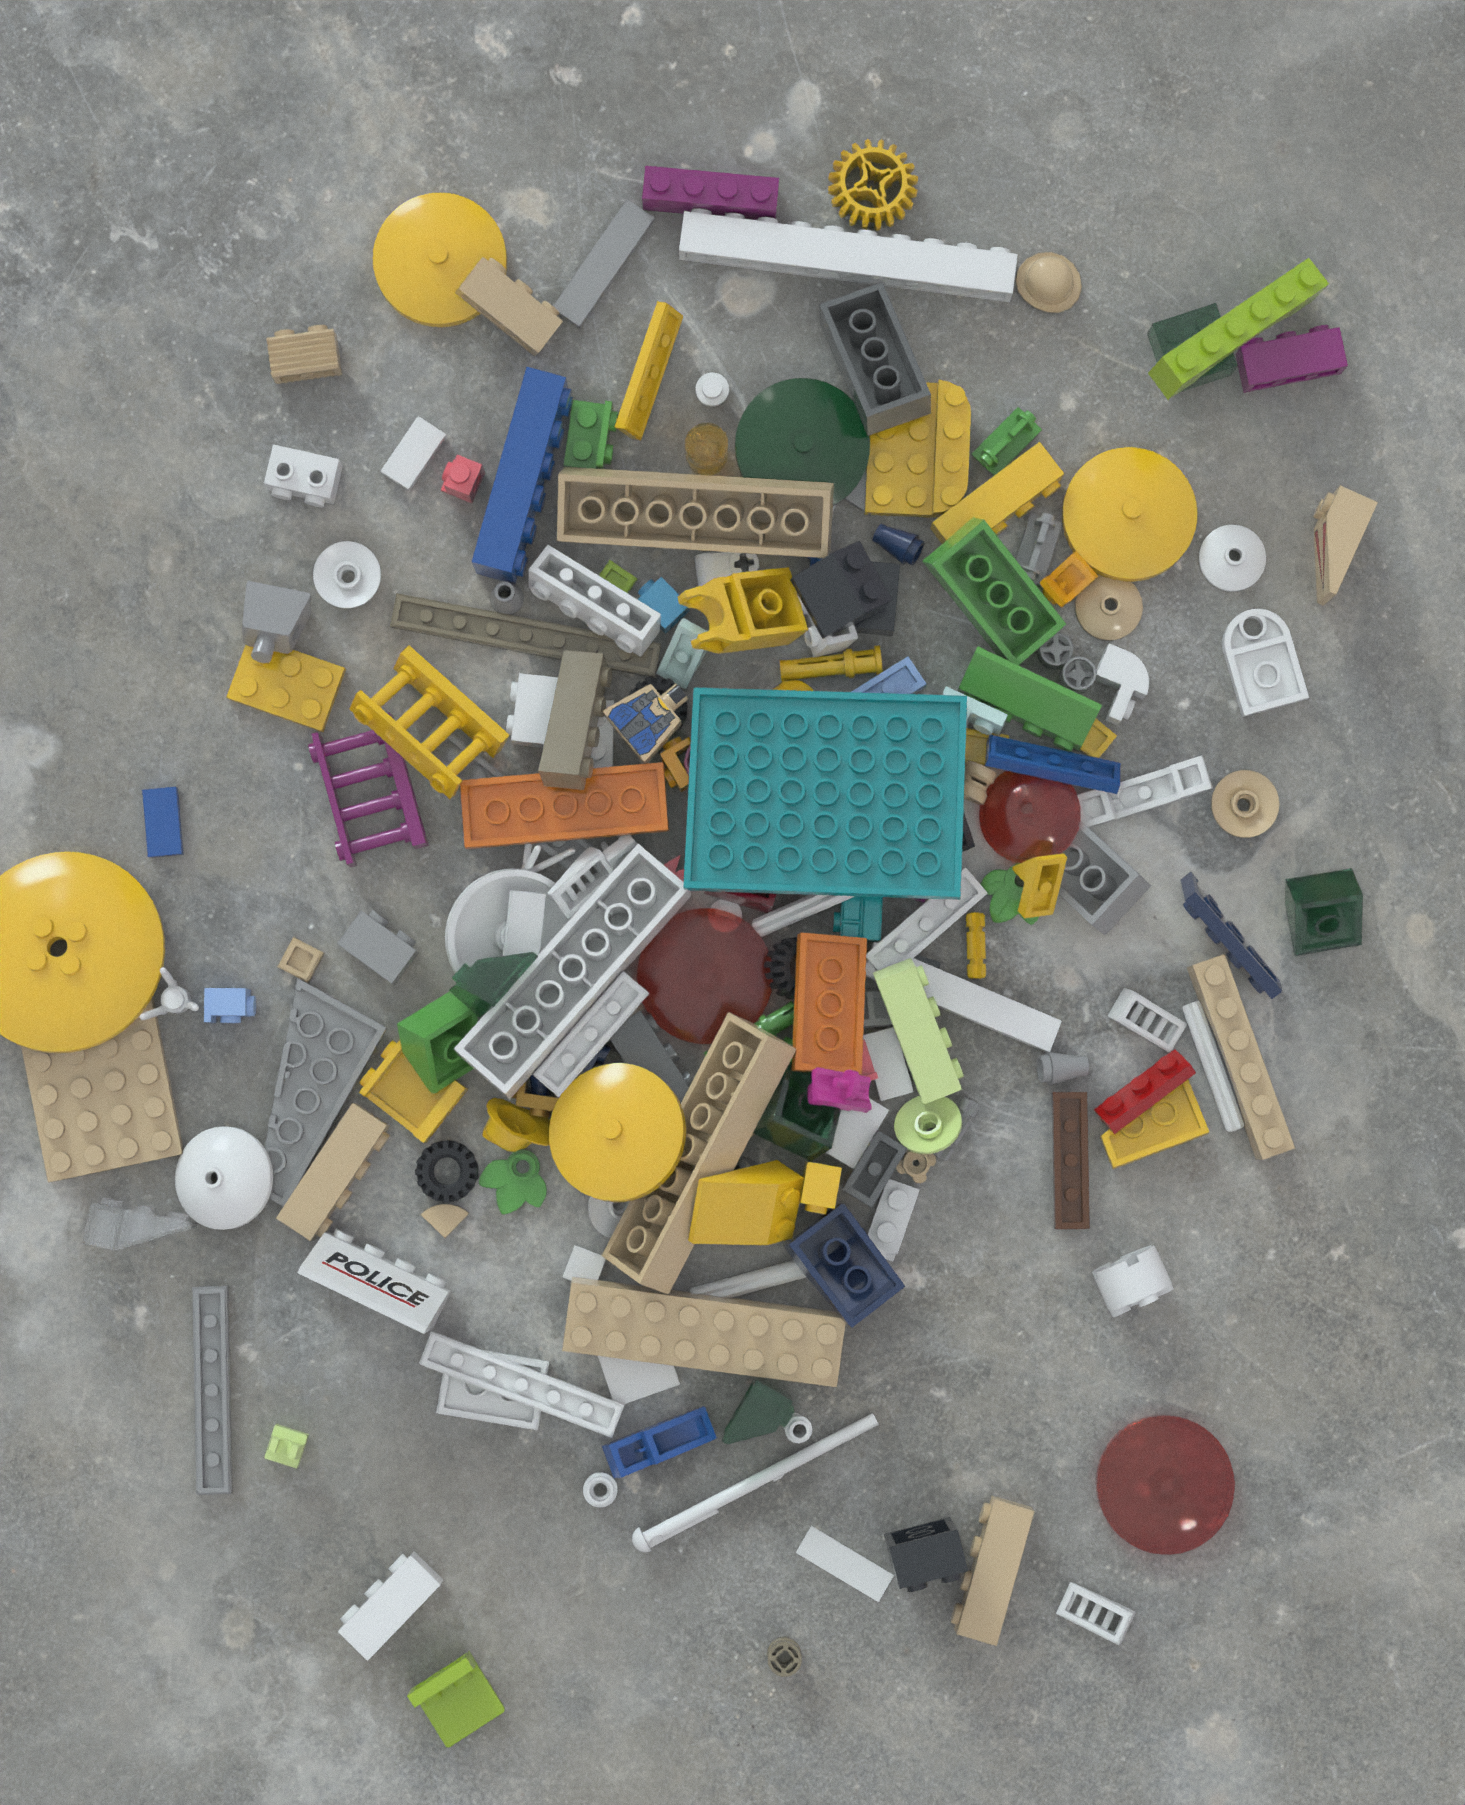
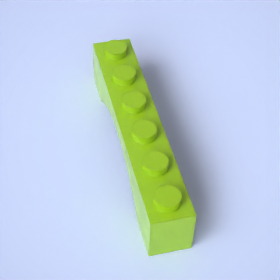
[1148,258,1329,400]

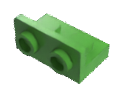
[563,400,618,469]

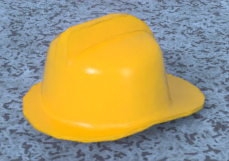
[482,1098,550,1152]

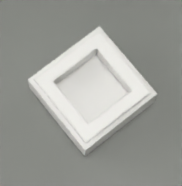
[563,1245,606,1281]

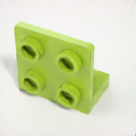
[407,1651,505,1748]

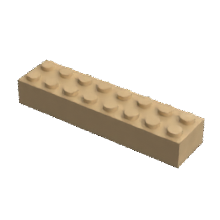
[557,467,834,558]
[602,1012,796,1294]
[562,1277,846,1387]

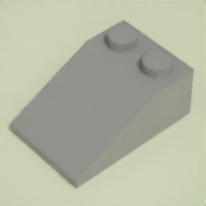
[1025,812,1152,935]

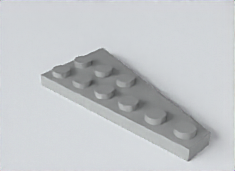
[265,978,388,1207]

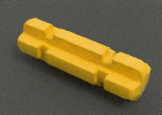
[966,912,986,979]

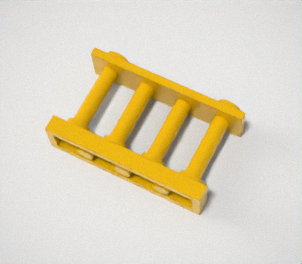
[349,645,510,799]

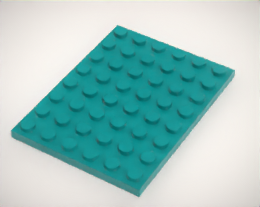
[683,688,967,900]

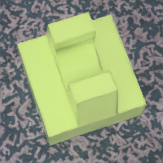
[264,1424,309,1469]

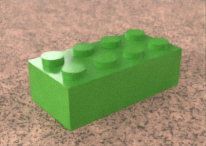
[922,517,1066,665]

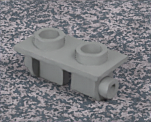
[1016,513,1063,587]

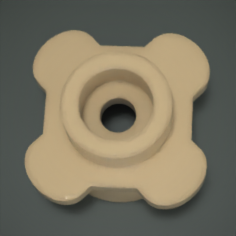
[896,1150,936,1183]

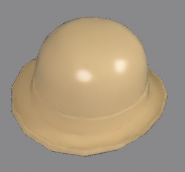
[1015,252,1082,313]

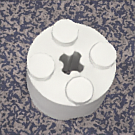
[1092,1245,1174,1317]

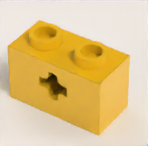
[800,1161,842,1214]

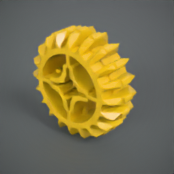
[828,139,918,231]

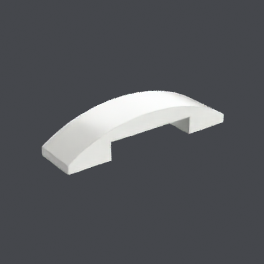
[1073,756,1213,827]

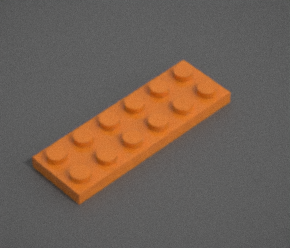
[460,762,669,849]

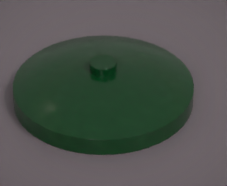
[735,378,870,506]

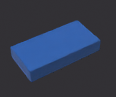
[142,787,184,858]

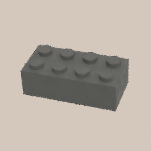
[819,282,931,436]

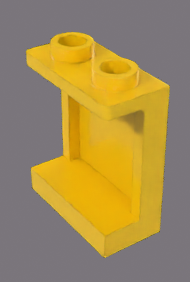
[359,1040,468,1143]

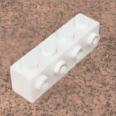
[529,545,661,657]

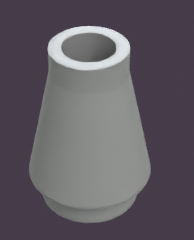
[490,582,524,615]
[1036,1052,1089,1086]

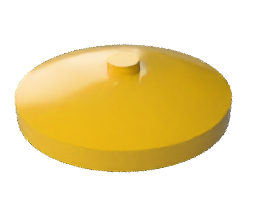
[373,193,507,327]
[1062,447,1197,582]
[549,1063,686,1202]

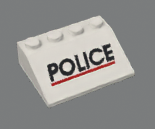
[297,1229,451,1334]

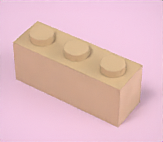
[455,257,563,356]

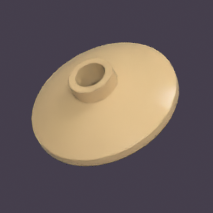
[1075,575,1143,641]
[1211,770,1279,838]

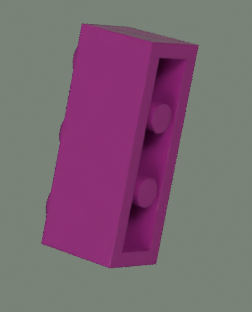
[1235,325,1348,393]

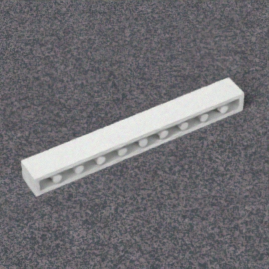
[679,208,1018,302]

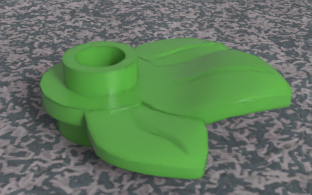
[981,862,1039,925]
[479,1150,547,1215]

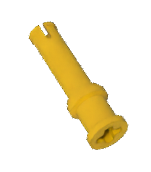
[779,645,883,681]

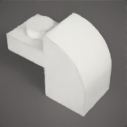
[1095,644,1149,725]

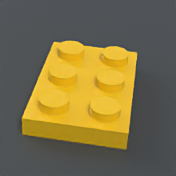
[226,645,346,732]

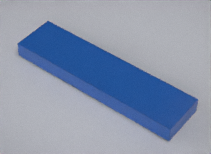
[985,735,1121,794]

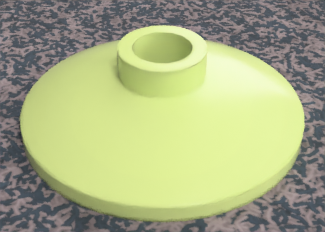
[894,1096,962,1154]

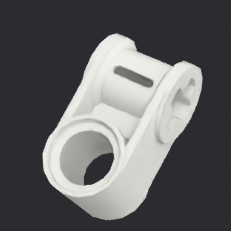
[694,551,760,587]

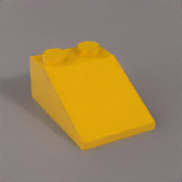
[688,1160,804,1245]

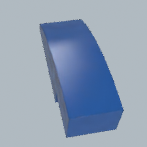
[602,1406,717,1478]

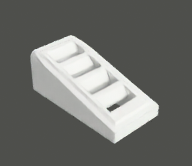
[548,846,614,919]
[1108,988,1187,1053]
[1056,1582,1136,1645]

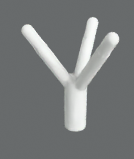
[521,844,576,873]

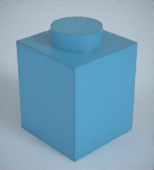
[637,577,690,634]

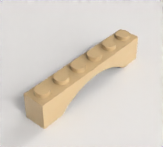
[1187,954,1295,1160]

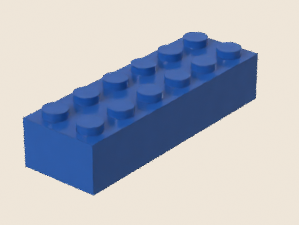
[472,367,573,584]

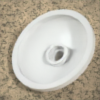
[175,1127,273,1230]

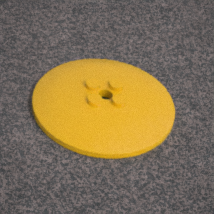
[0,852,165,1053]

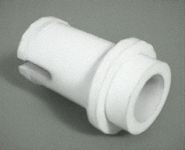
[783,1412,812,1443]

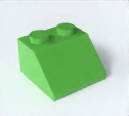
[397,992,478,1094]

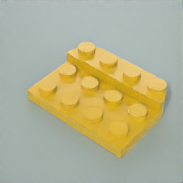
[864,380,971,518]

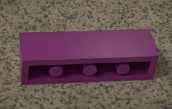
[642,165,779,221]

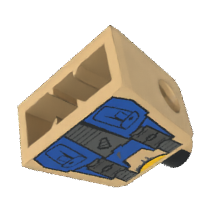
[603,683,688,764]

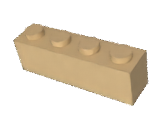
[276,1103,390,1241]
[951,1496,1034,1646]

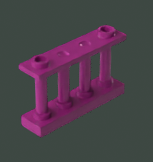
[308,712,429,867]

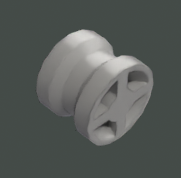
[1037,632,1073,670]

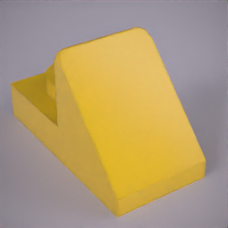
[1012,854,1067,919]

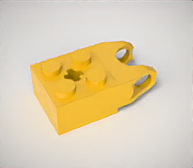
[677,567,808,654]

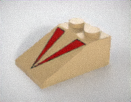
[1313,485,1378,606]

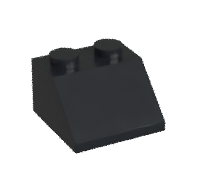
[790,540,892,639]

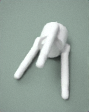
[140,967,199,1020]

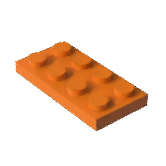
[791,932,867,1075]

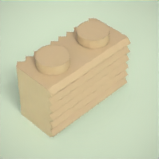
[267,325,342,384]

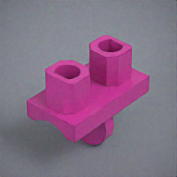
[808,1067,872,1113]

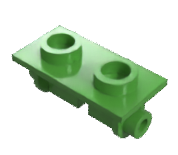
[971,407,1042,476]

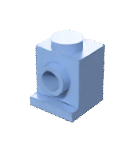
[204,988,256,1023]

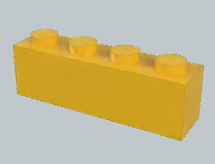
[930,442,1064,544]

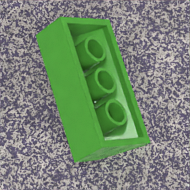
[958,646,1102,752]

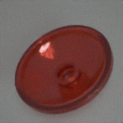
[979,770,1081,863]

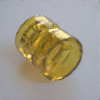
[685,423,728,475]

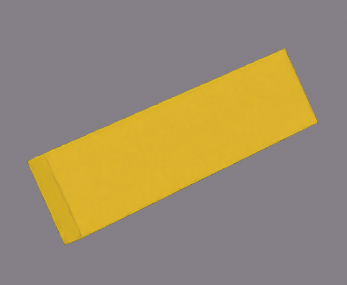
[614,301,683,441]

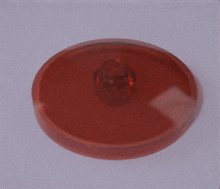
[637,908,773,1044]
[1096,1415,1235,1555]

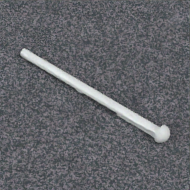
[632,1413,879,1552]

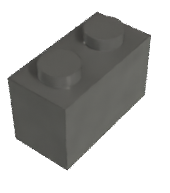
[841,1130,908,1207]

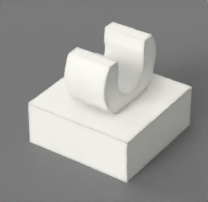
[601,835,637,870]

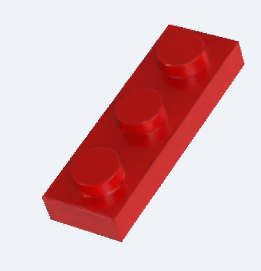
[1094,1049,1196,1134]

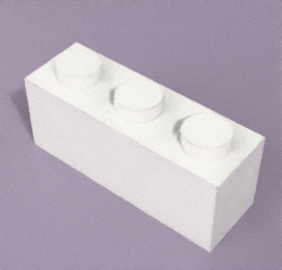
[338,1551,443,1661]

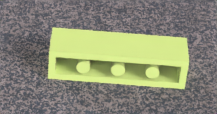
[873,958,964,1104]

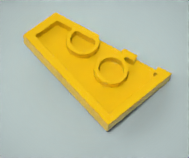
[1100,1080,1209,1169]

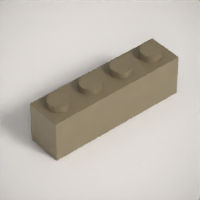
[538,650,612,790]

